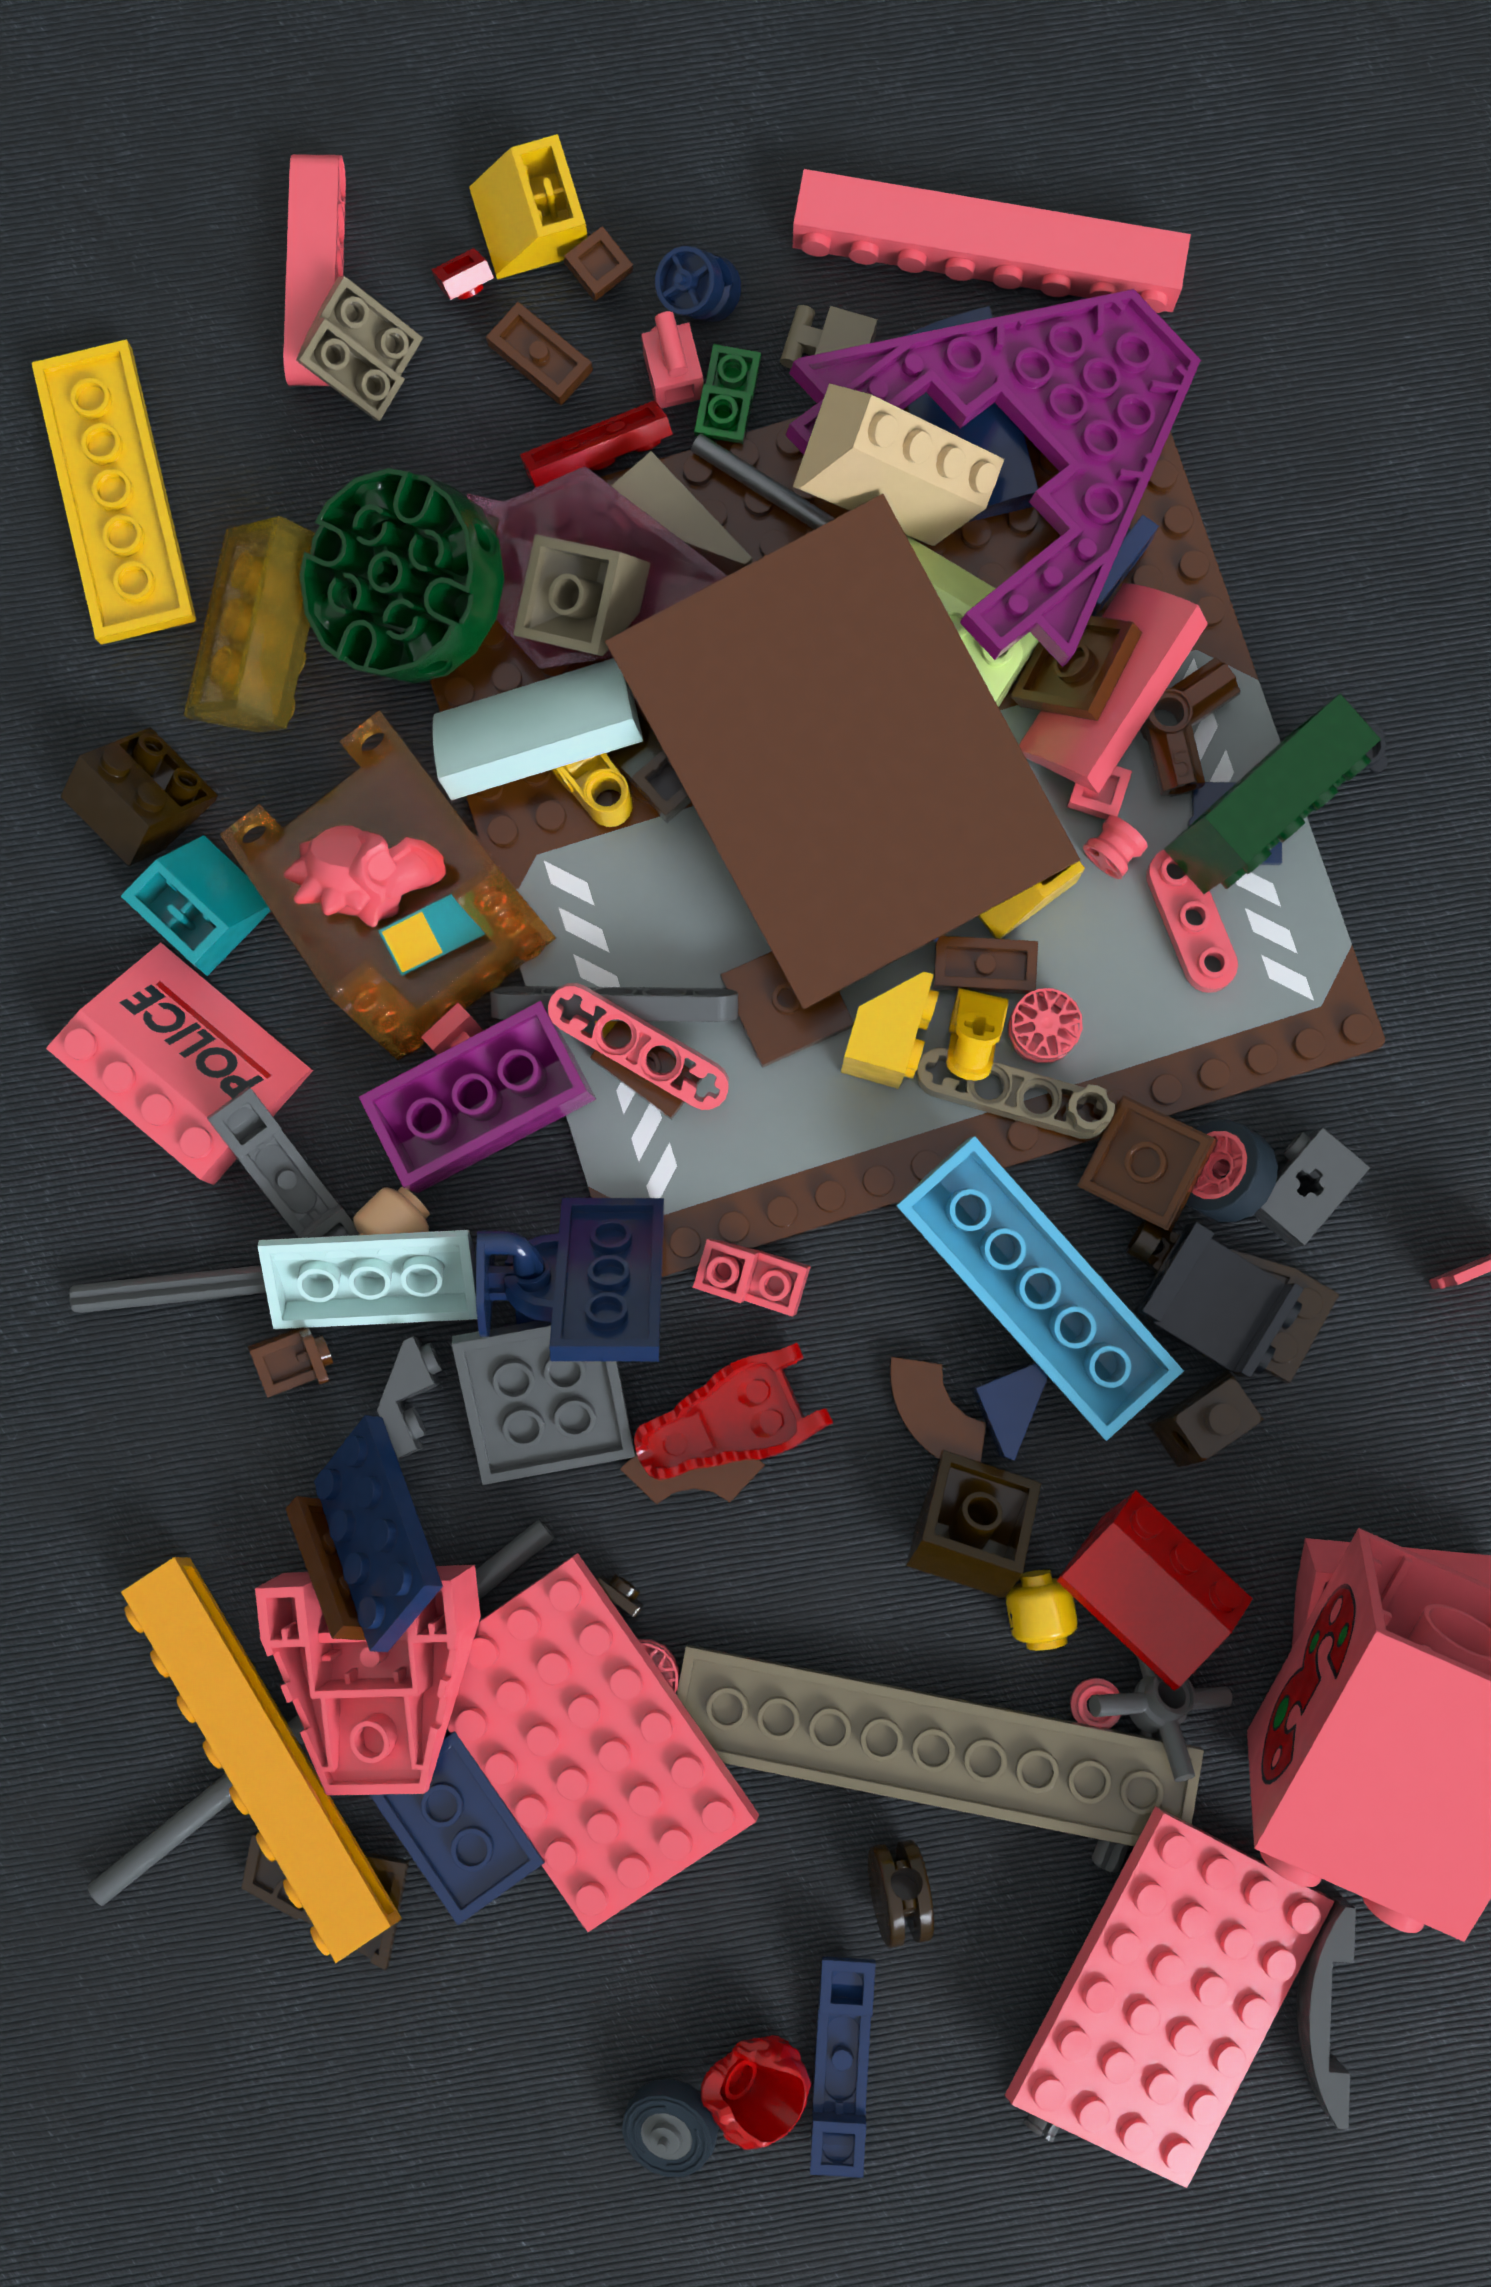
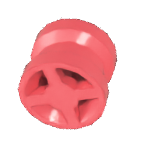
[1083,815,1148,879]

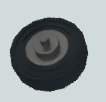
[622,2079,719,2177]

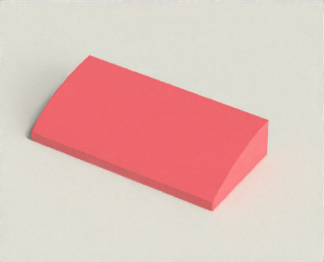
[1019,583,1208,794]

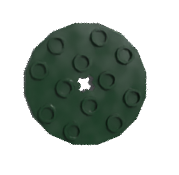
[299,468,505,683]

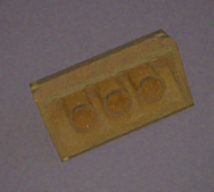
[183,516,315,732]

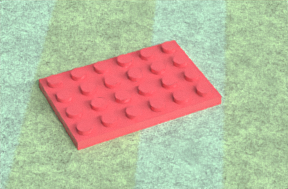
[447,1553,759,1932]
[1005,1806,1335,2188]

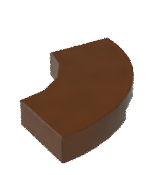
[889,1357,986,1462]
[620,1455,765,1504]

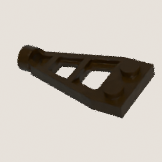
[1126,1219,1340,1383]

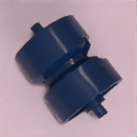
[655,246,741,322]

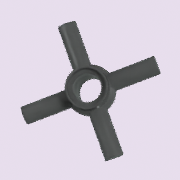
[1089,1657,1232,1782]

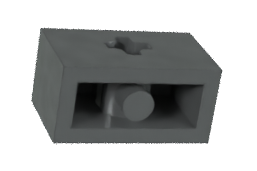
[1253,1128,1370,1249]

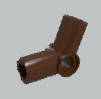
[1140,657,1241,797]

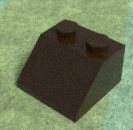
[906,1450,1041,1599]

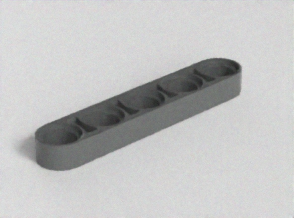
[490,986,738,1022]

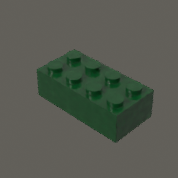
[1164,694,1381,894]

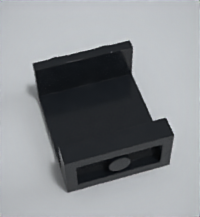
[1134,1222,1304,1378]

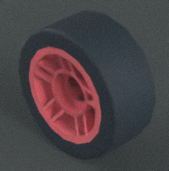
[1186,1120,1278,1222]

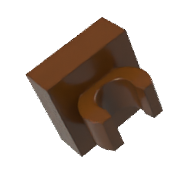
[564,226,633,301]

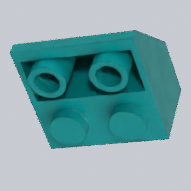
[121,835,277,976]

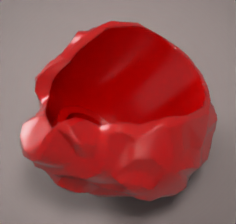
[701,2035,811,2150]

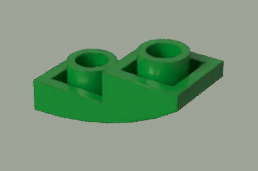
[694,344,761,444]

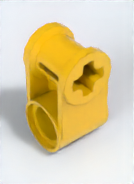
[552,753,633,827]
[946,988,1009,1081]

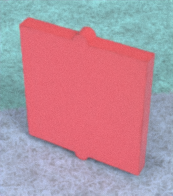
[1429,1254,1491,1289]

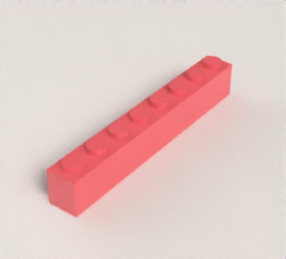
[793,169,1191,313]

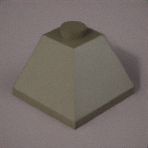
[513,534,651,656]

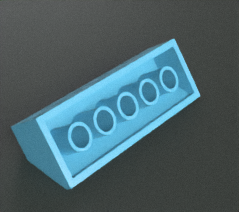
[896,1136,1184,1441]

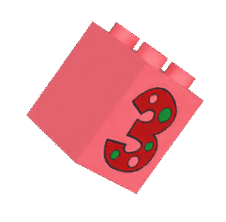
[1247,1528,1491,1942]

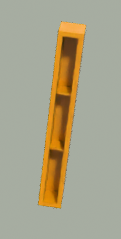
[121,1557,402,1963]

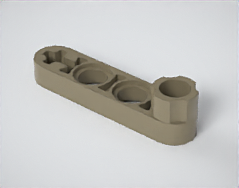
[916,1048,1115,1139]

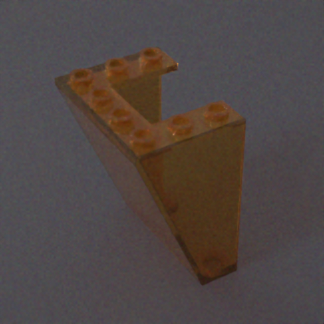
[220,710,556,1061]

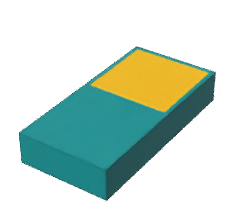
[378,885,493,976]

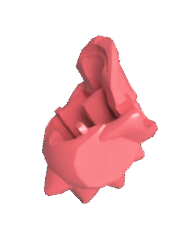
[284,825,446,927]

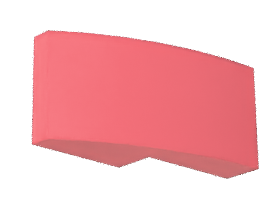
[693,1238,811,1317]

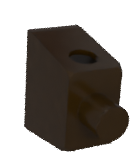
[1148,1370,1264,1467]

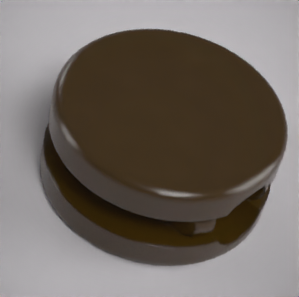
[868,1840,934,1948]

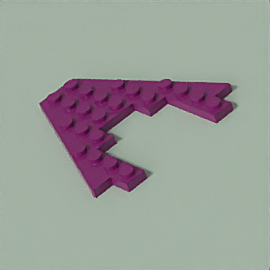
[785,289,1201,667]

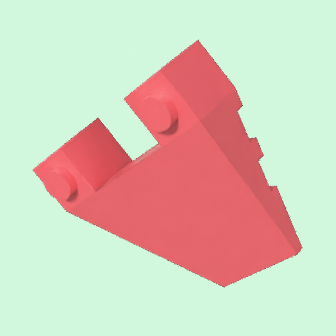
[255,1565,481,1795]

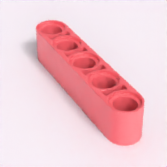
[283,154,346,386]

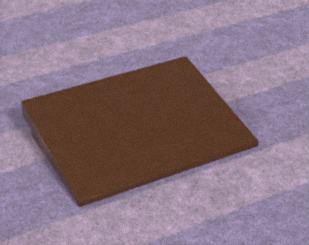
[605,494,1080,1009]

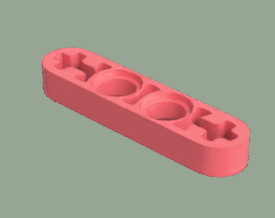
[548,983,729,1110]

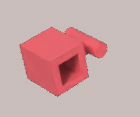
[641,311,703,409]

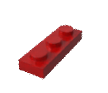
[520,400,673,489]

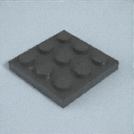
[452,1320,635,1485]

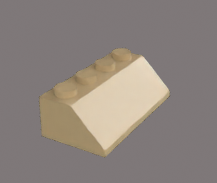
[793,383,1004,546]

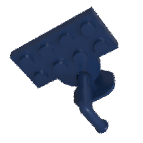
[476,1198,664,1362]

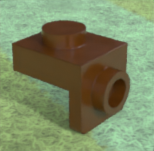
[248,1328,333,1398]

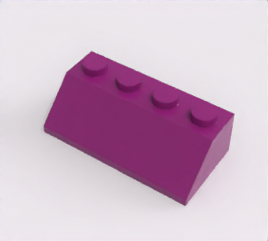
[359,1001,596,1193]

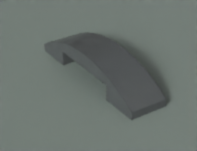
[207,1086,359,1238]
[1297,1896,1356,2129]

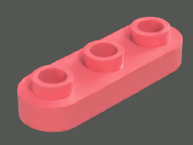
[1146,849,1238,993]

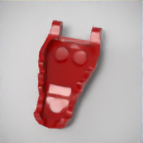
[634,1342,833,1480]

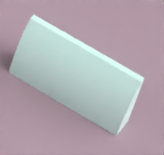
[433,658,643,800]
[258,1230,477,1329]

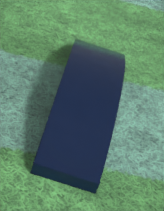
[810,1956,876,2178]

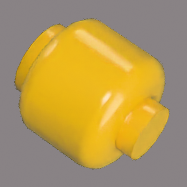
[1006,1570,1078,1651]

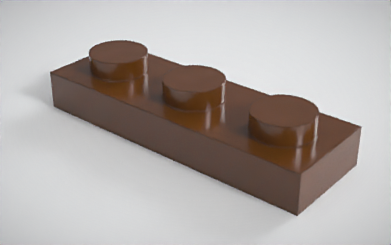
[285,1496,366,1640]

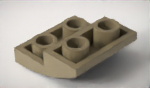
[296,276,423,421]

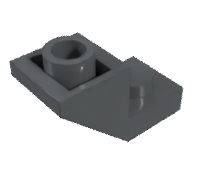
[377,1337,443,1458]

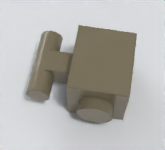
[780,305,878,368]

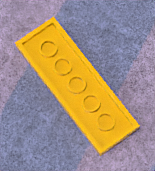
[31,339,197,645]

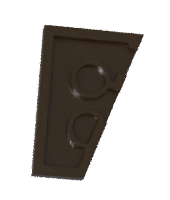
[241,1831,410,1971]

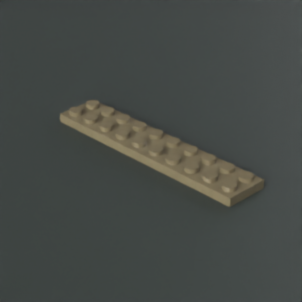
[677,1645,1204,1846]

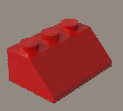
[1056,1490,1253,1691]

